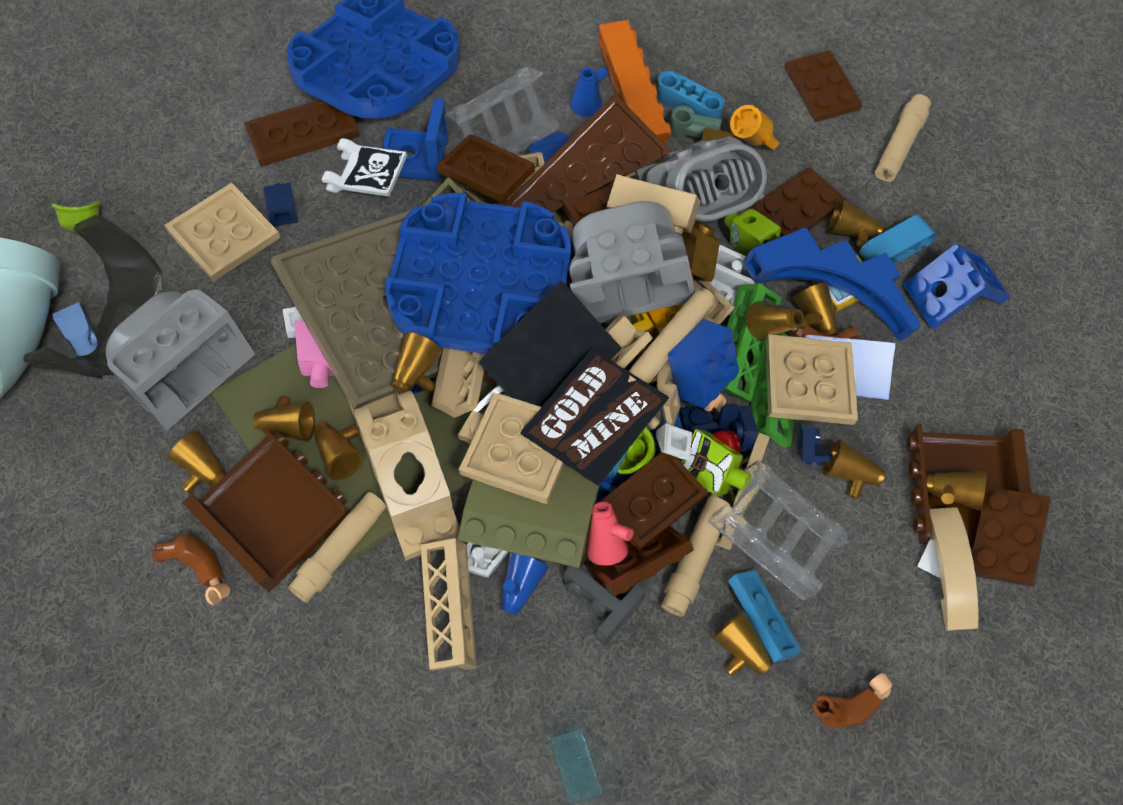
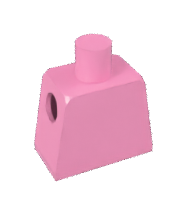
[295,321,334,388]

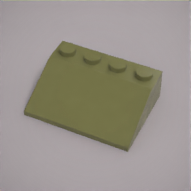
[458,464,600,568]

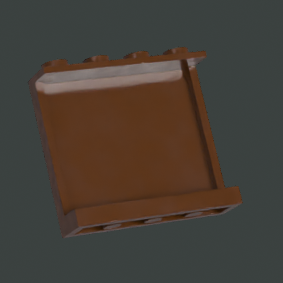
[906,424,1032,547]
[183,427,349,592]

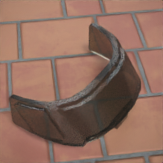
[23,215,163,379]

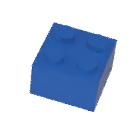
[668,319,739,409]

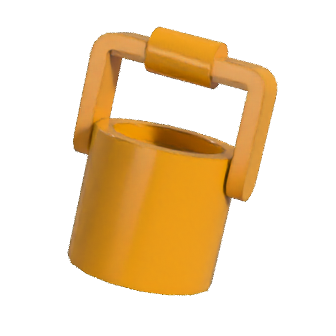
[730,105,780,150]

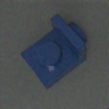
[680,406,719,435]
[717,406,758,452]
[797,420,832,465]

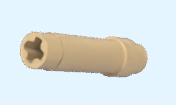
[875,94,931,182]
[288,492,386,603]
[661,496,731,617]

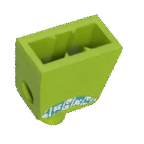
[724,209,781,256]

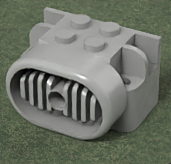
[635,135,767,223]
[569,201,695,323]
[106,290,255,431]

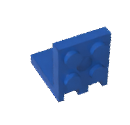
[382,98,449,182]
[903,244,1011,329]

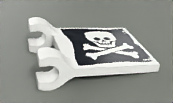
[321,139,407,197]

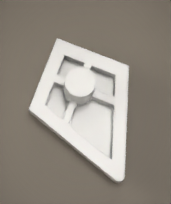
[467,543,508,578]

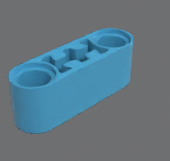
[657,71,724,119]
[859,215,937,264]

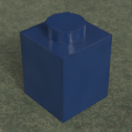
[263,182,299,227]

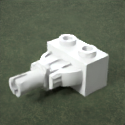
[703,245,763,319]

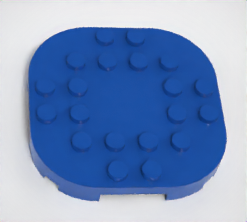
[287,0,460,118]
[385,193,571,354]

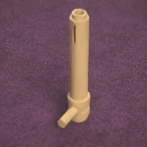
[628,288,715,430]

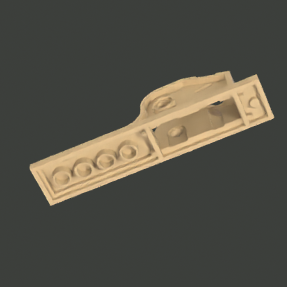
[346,390,460,561]

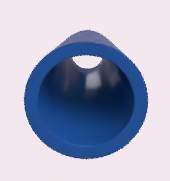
[570,67,608,117]
[500,552,549,616]

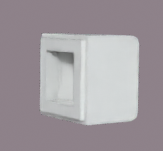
[656,423,692,461]

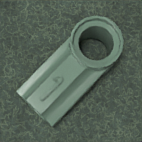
[669,106,722,140]

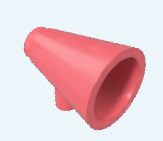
[587,502,633,566]

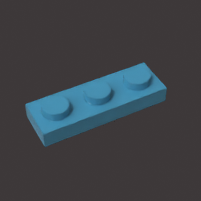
[728,570,802,663]

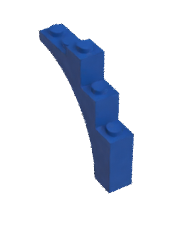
[742,228,921,342]

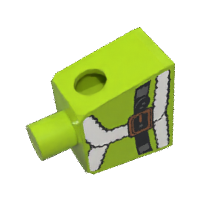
[681,429,751,494]

